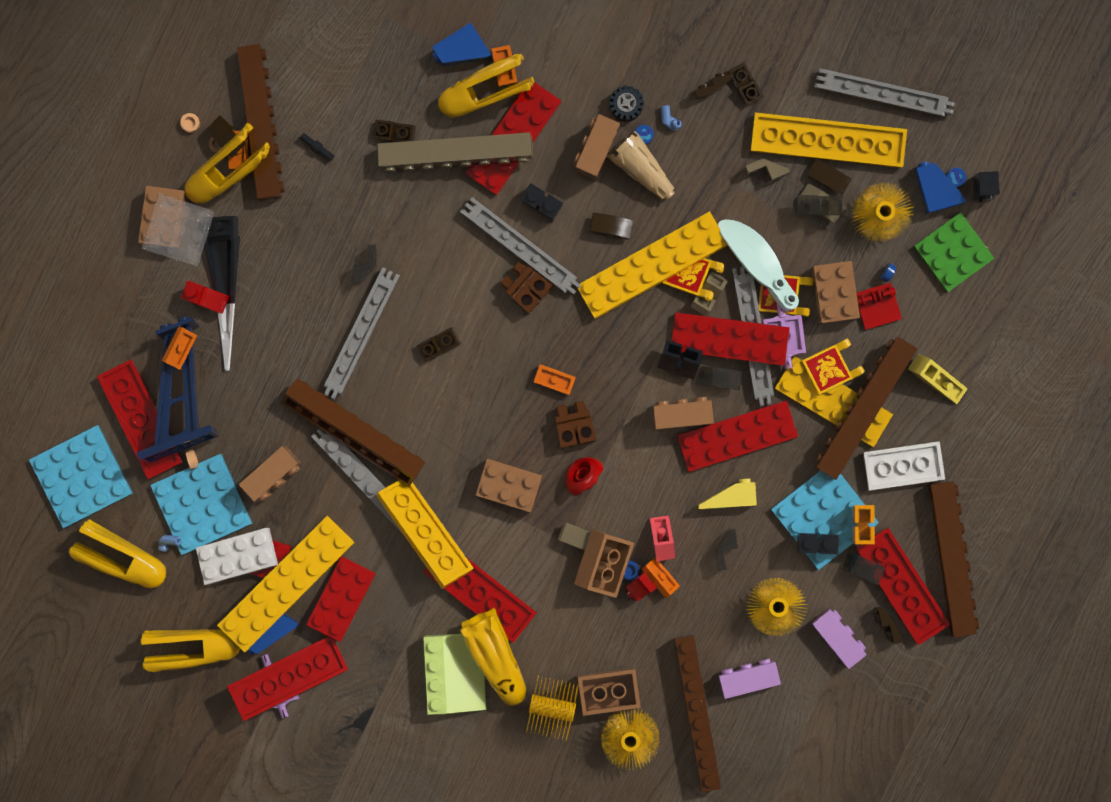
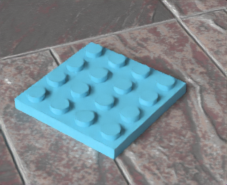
[29,425,133,528]
[151,454,253,555]
[771,471,879,570]

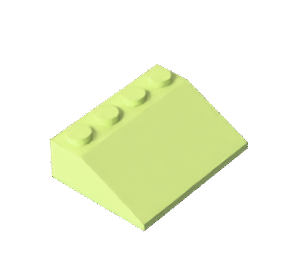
[424,634,486,715]

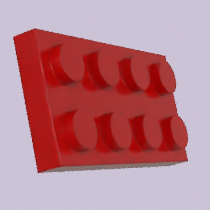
[306,556,376,642]

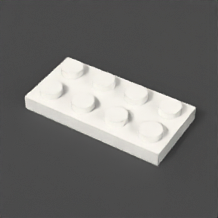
[863,441,945,490]
[196,528,278,585]

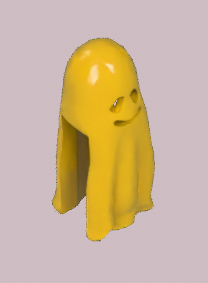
[438,54,534,118]
[185,123,270,204]
[68,519,166,588]
[460,608,527,706]
[141,629,240,672]

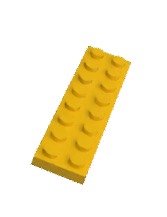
[750,113,907,168]
[577,211,728,319]
[217,516,355,653]

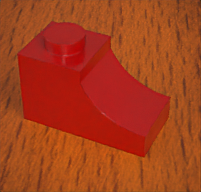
[181,280,229,314]
[626,571,657,602]

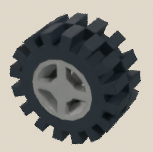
[609,85,644,122]

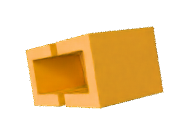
[852,505,875,544]

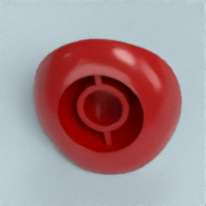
[565,457,604,496]

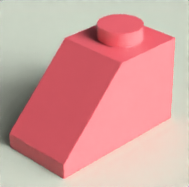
[650,515,675,561]

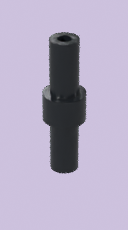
[299,133,335,161]

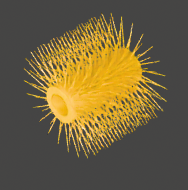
[851,182,914,242]
[745,578,807,637]
[526,675,578,741]
[601,708,659,770]

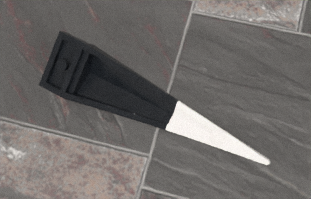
[202,216,240,371]

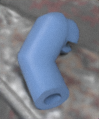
[660,105,682,131]
[158,535,181,552]

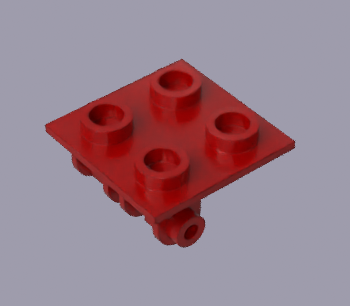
[857,283,902,330]

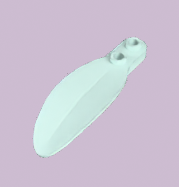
[718,219,799,311]

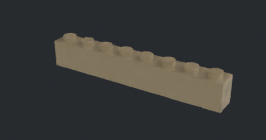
[378,133,533,172]

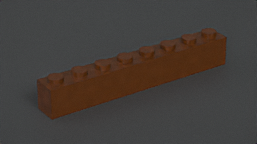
[237,44,285,201]
[815,336,918,480]
[281,378,426,487]
[928,481,979,637]
[674,634,721,792]

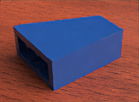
[432,23,492,66]
[914,161,966,214]
[246,614,300,655]

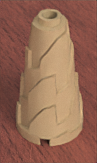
[607,130,675,201]

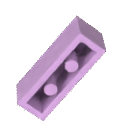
[811,608,867,669]
[718,658,781,699]

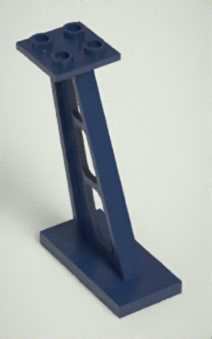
[137,316,219,464]

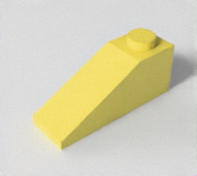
[908,353,968,404]
[698,479,757,509]

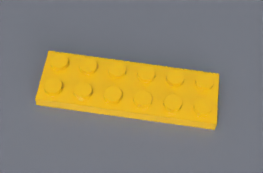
[774,356,893,447]
[376,481,474,589]

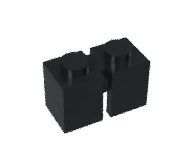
[972,171,1000,203]
[521,183,563,221]
[657,340,703,380]
[797,533,839,554]

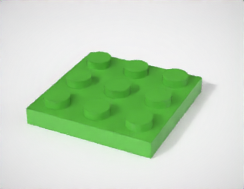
[913,212,995,292]

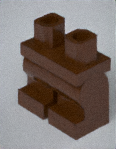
[501,262,553,314]
[555,401,597,449]

